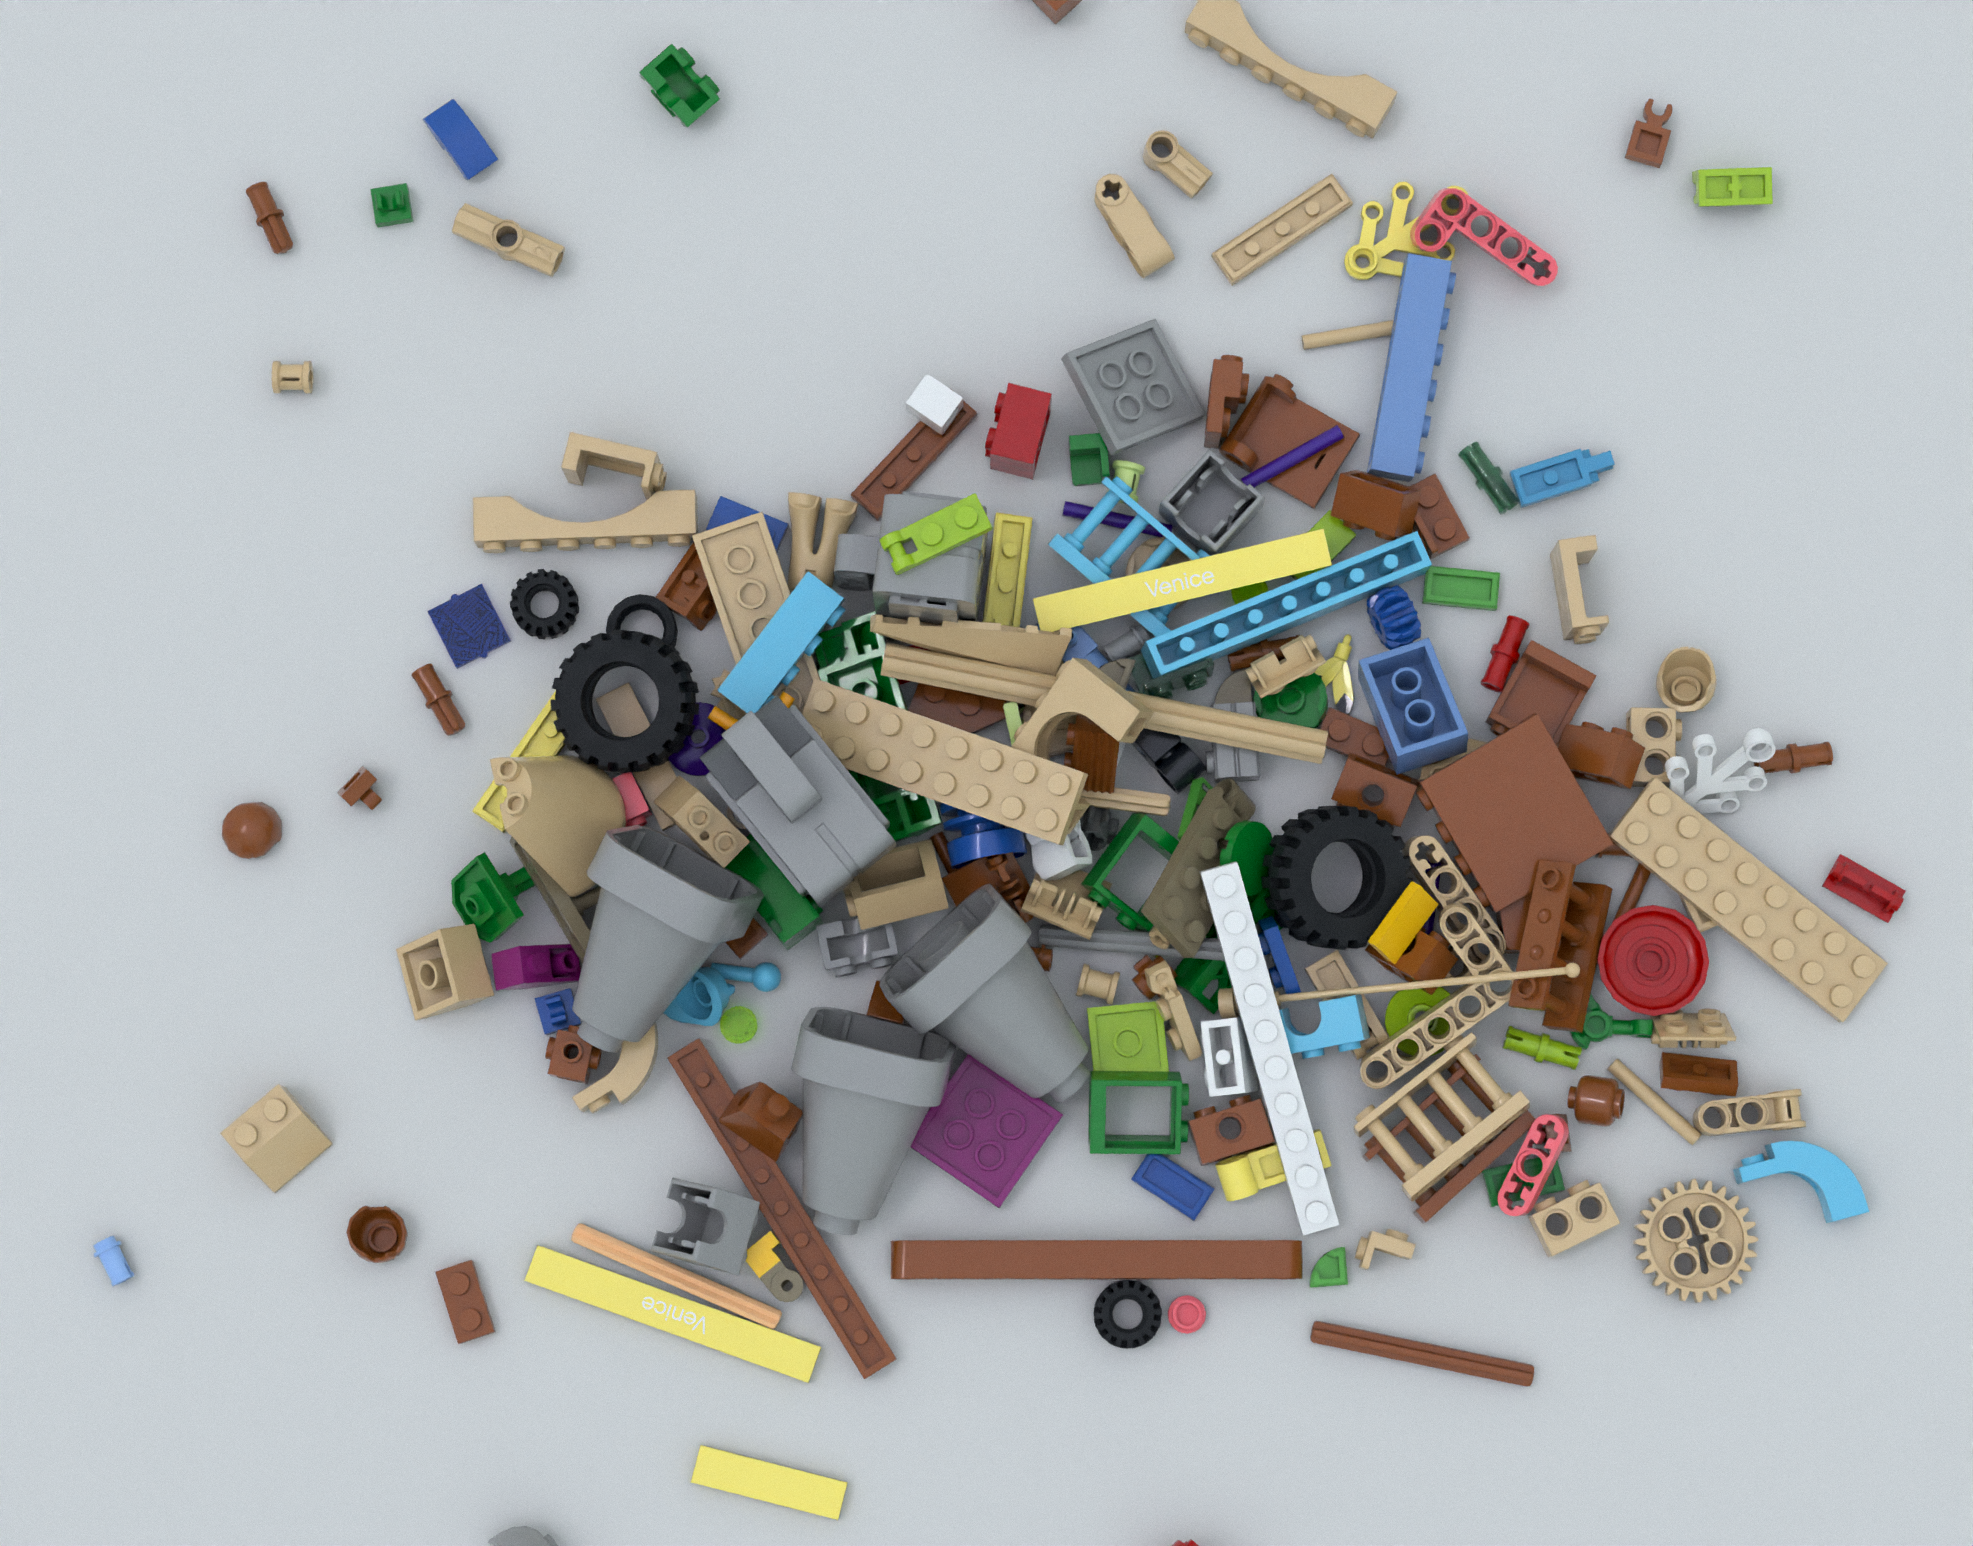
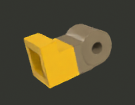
[746,1231,804,1302]

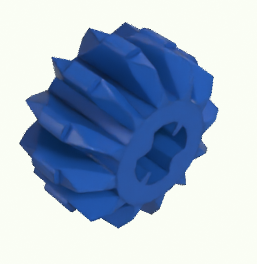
[1367,585,1421,650]

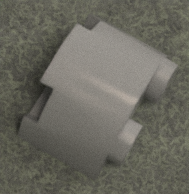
[816,918,899,977]

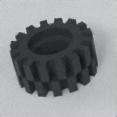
[510,569,579,640]
[1093,1280,1162,1349]

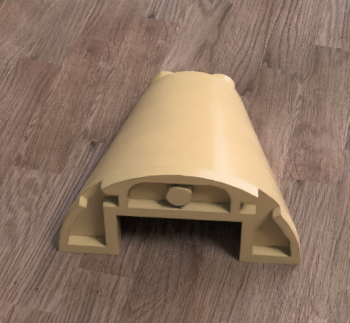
[490,755,626,897]

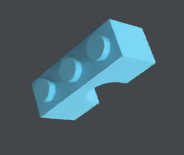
[1279,994,1370,1059]

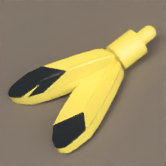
[1314,634,1354,715]

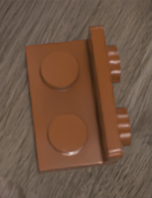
[1409,474,1470,560]
[655,542,717,631]

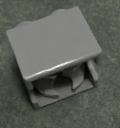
[1158,449,1265,556]
[651,1178,760,1275]

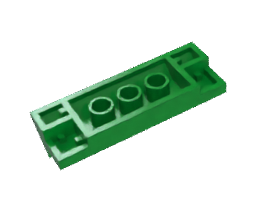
[815,611,943,842]

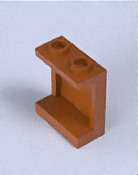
[1485,640,1597,746]

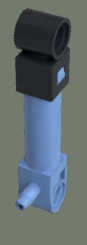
[1035,623,1206,794]

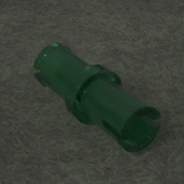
[1458,441,1520,515]

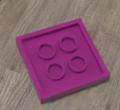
[911,1054,1063,1208]

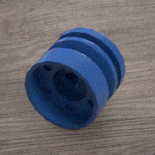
[939,803,1027,869]

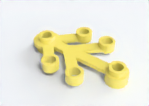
[1344,182,1468,280]

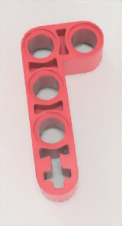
[1410,188,1558,286]

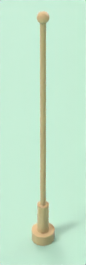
[1218,963,1580,1019]

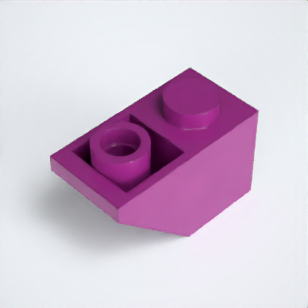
[491,944,581,991]

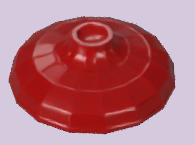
[1597,905,1709,1016]

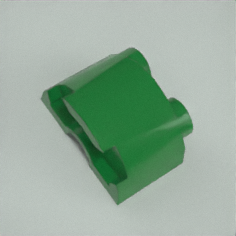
[639,44,720,127]

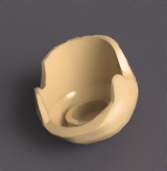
[1656,647,1717,712]

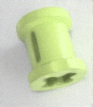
[1107,460,1145,504]

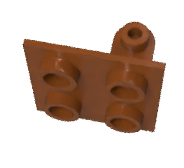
[942,853,1034,923]

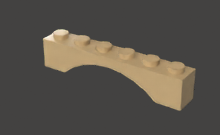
[1185,0,1397,139]
[473,490,698,553]

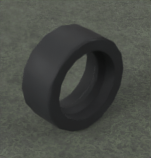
[606,594,678,647]

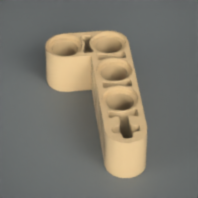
[1402,835,1506,979]

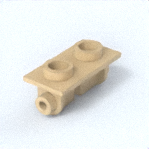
[1245,634,1326,698]

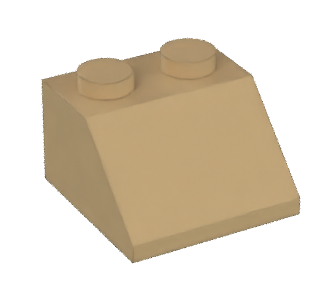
[396,924,494,1021]
[220,1084,333,1193]

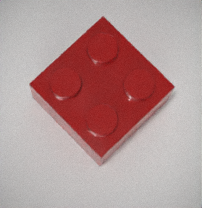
[985,383,1052,480]

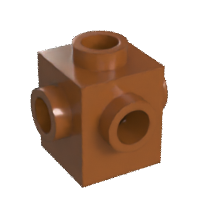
[545,1025,602,1084]

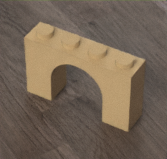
[1011,658,1154,834]

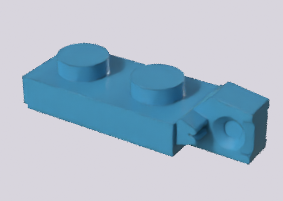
[1509,449,1615,508]

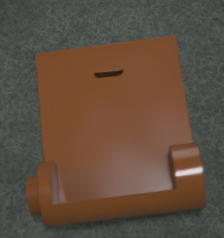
[1219,374,1360,509]

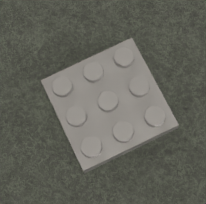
[1061,319,1206,456]

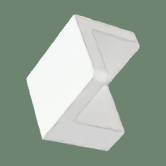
[906,374,964,436]

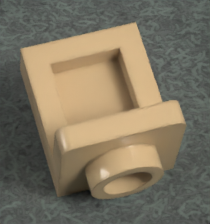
[1354,1229,1416,1270]

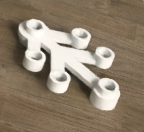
[1665,728,1776,814]

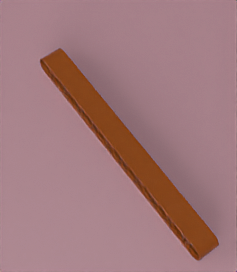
[891,1240,1303,1279]

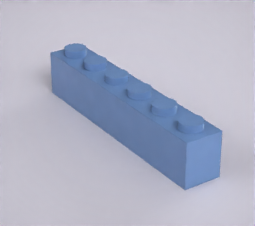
[1367,253,1456,482]

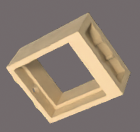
[653,775,750,868]
[844,839,949,930]

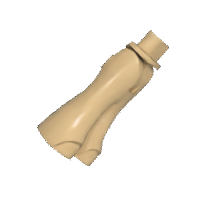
[788,492,859,593]

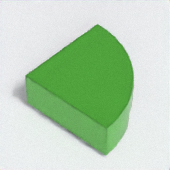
[1309,1247,1348,1288]

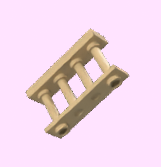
[1354,1032,1530,1202]

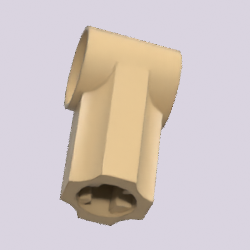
[1143,130,1213,199]

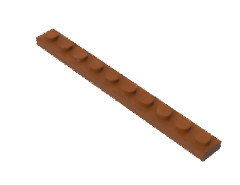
[667,1038,897,1379]

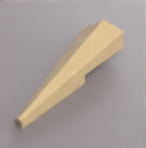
[870,614,1072,676]

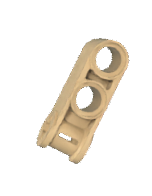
[1094,174,1175,278]
[1692,1089,1806,1136]

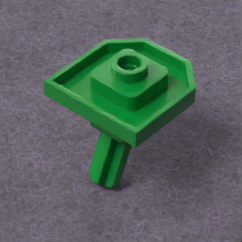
[451,852,535,943]

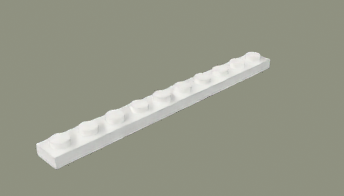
[1200,861,1339,1235]

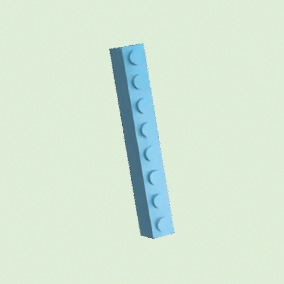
[1141,531,1432,684]

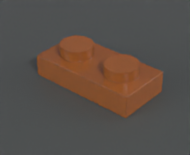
[1320,707,1389,766]
[1659,1052,1738,1097]
[435,1260,496,1344]

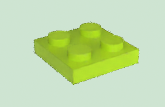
[1087,1001,1169,1071]

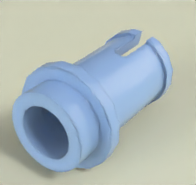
[93,1235,135,1286]

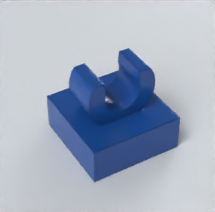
[534,988,581,1035]

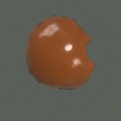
[222,802,282,859]
[346,1206,408,1263]

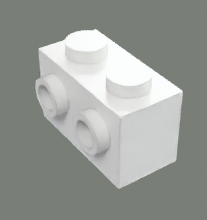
[1200,1017,1258,1097]

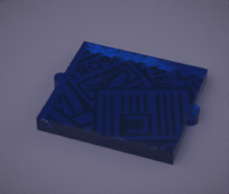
[427,584,511,669]

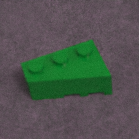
[726,834,823,950]

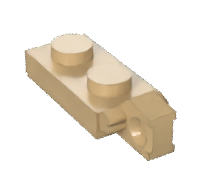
[1144,960,1203,1061]

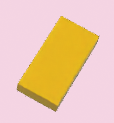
[1368,881,1439,964]

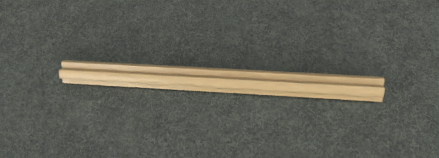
[880,642,1328,764]

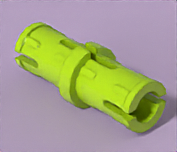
[1502,1026,1582,1070]

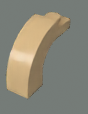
[572,1022,658,1113]

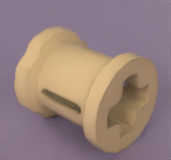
[271,361,313,394]
[1076,963,1120,1005]

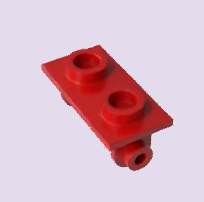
[1822,854,1906,923]

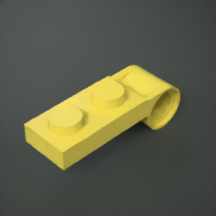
[1215,1129,1331,1201]

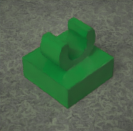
[370,183,414,228]

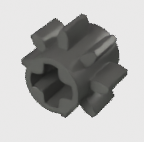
[1080,805,1119,851]

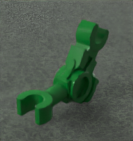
[1569,993,1653,1050]

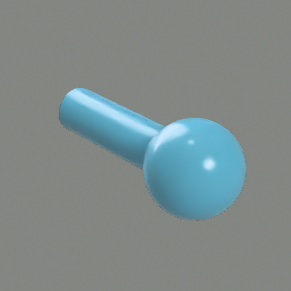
[711,962,781,992]

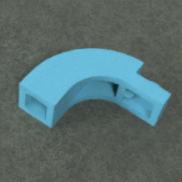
[1733,1141,1869,1223]

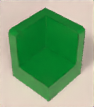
[1069,433,1110,486]

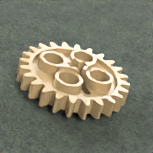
[1633,1179,1758,1303]

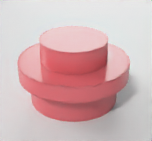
[1168,1295,1206,1334]

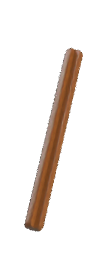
[1310,1321,1534,1387]

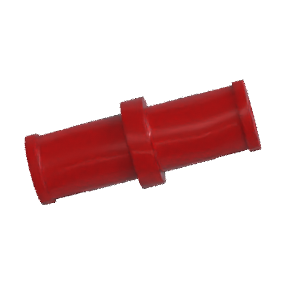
[1480,615,1529,692]

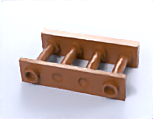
[1508,860,1613,1033]
[1362,1054,1535,1224]

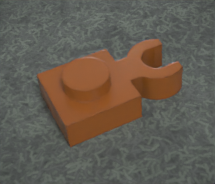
[1624,99,1673,168]

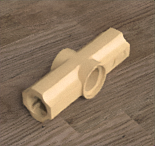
[452,203,565,277]

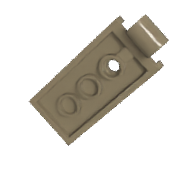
[1141,779,1256,958]

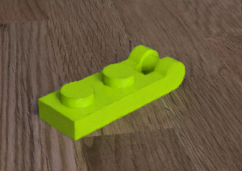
[879,493,993,575]

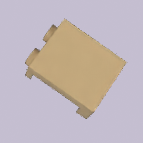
[561,432,667,500]
[1550,535,1609,644]

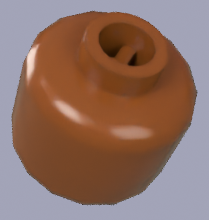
[1567,1075,1625,1127]

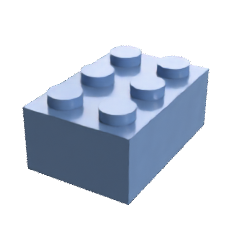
[1358,638,1468,775]

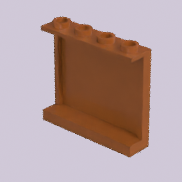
[1416,714,1613,912]

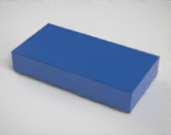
[1131,1154,1214,1221]

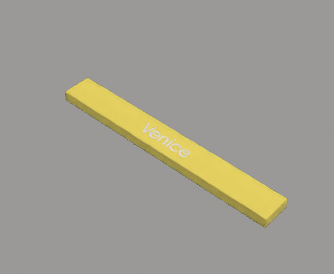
[1033,529,1332,632]
[524,1245,821,1383]

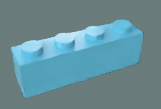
[717,571,846,713]

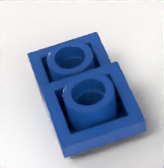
[423,99,498,180]

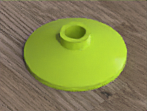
[1385,987,1450,1056]

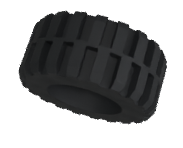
[551,630,699,773]
[1261,806,1413,950]

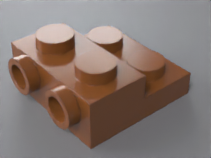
[1204,355,1249,449]

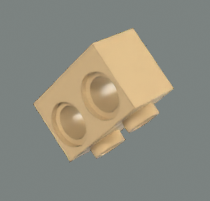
[1626,707,1682,788]
[1528,1180,1620,1257]

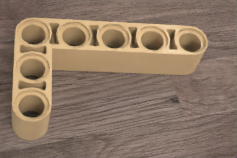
[1360,903,1514,1089]

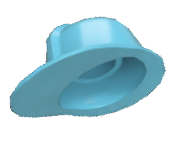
[663,967,735,1026]

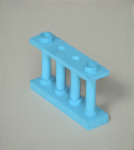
[1048,476,1210,637]

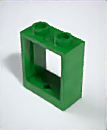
[1081,813,1179,932]
[1088,1071,1189,1154]

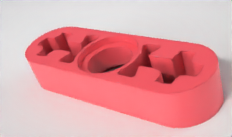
[1497,1114,1569,1216]

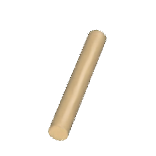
[1301,320,1393,350]
[1607,1059,1702,1145]

